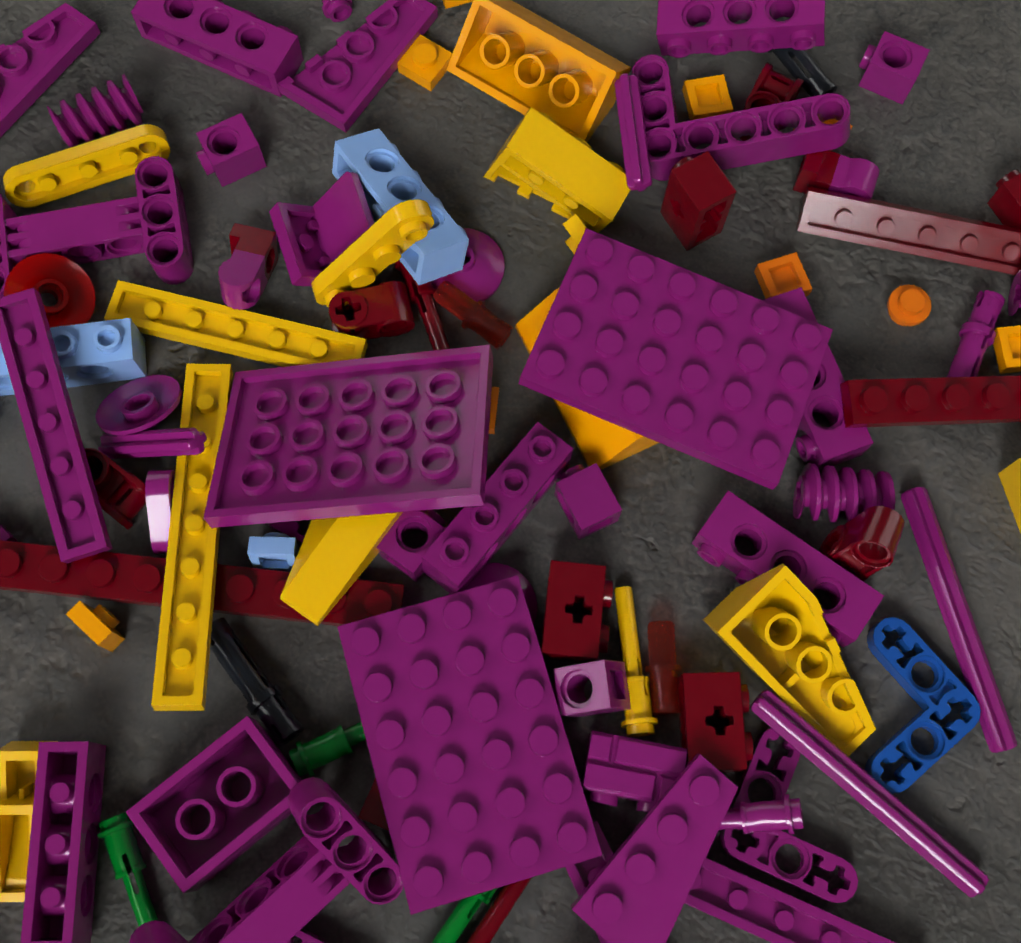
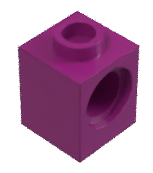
[858,31,930,105]
[196,112,267,187]
[554,463,622,540]
[377,510,446,582]
[552,659,631,717]

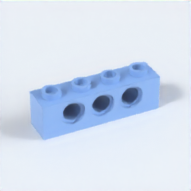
[332,128,469,285]
[0,318,147,396]

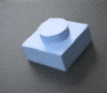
[247,532,299,572]

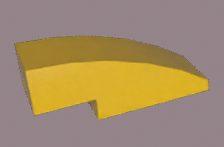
[0,741,58,902]

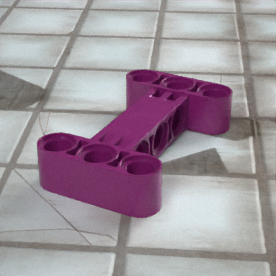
[0,156,194,298]
[129,777,403,943]

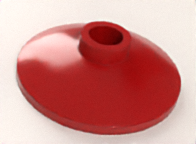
[4,253,96,328]

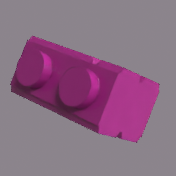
[581,730,687,813]

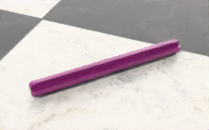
[901,487,1018,753]
[750,689,989,898]

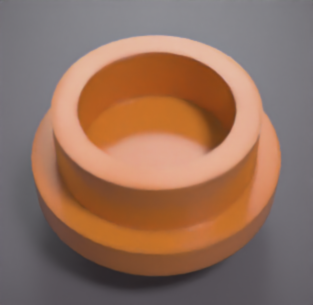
[887,284,932,326]

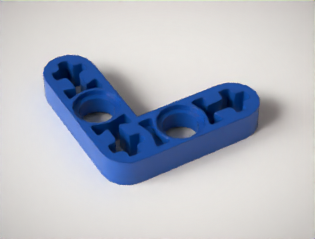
[865,617,981,793]

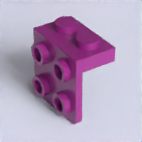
[269,171,374,287]

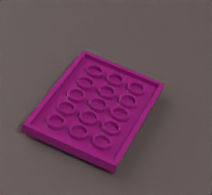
[518,228,833,490]
[203,344,494,528]
[337,575,603,915]

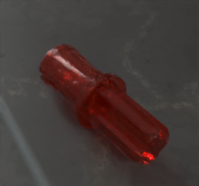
[433,280,514,350]
[645,620,682,715]

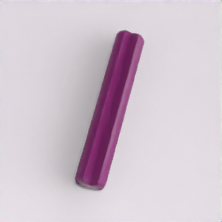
[614,73,652,192]
[98,427,207,459]

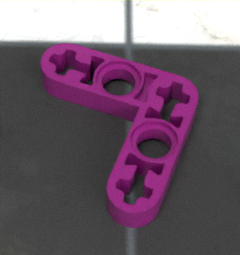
[720,728,858,903]

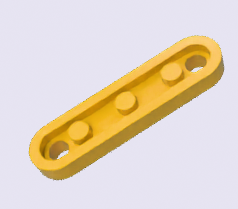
[3,124,170,208]
[311,199,434,308]

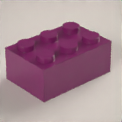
[126,716,302,893]

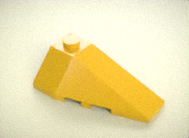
[280,512,403,626]
[703,564,876,757]

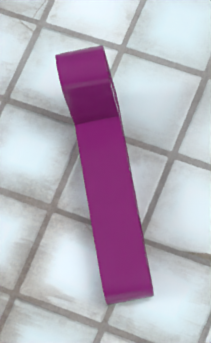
[632,55,851,181]

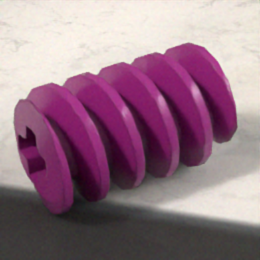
[47,73,143,148]
[793,463,896,523]

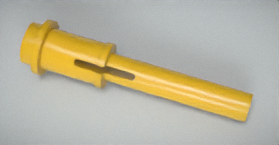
[614,586,658,737]

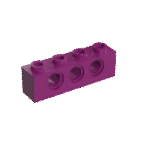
[131,0,304,97]
[656,0,826,58]
[762,287,874,471]
[421,422,574,594]
[691,491,884,648]
[20,741,106,943]

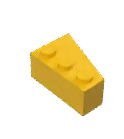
[483,107,630,233]

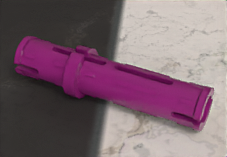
[947,290,1005,377]

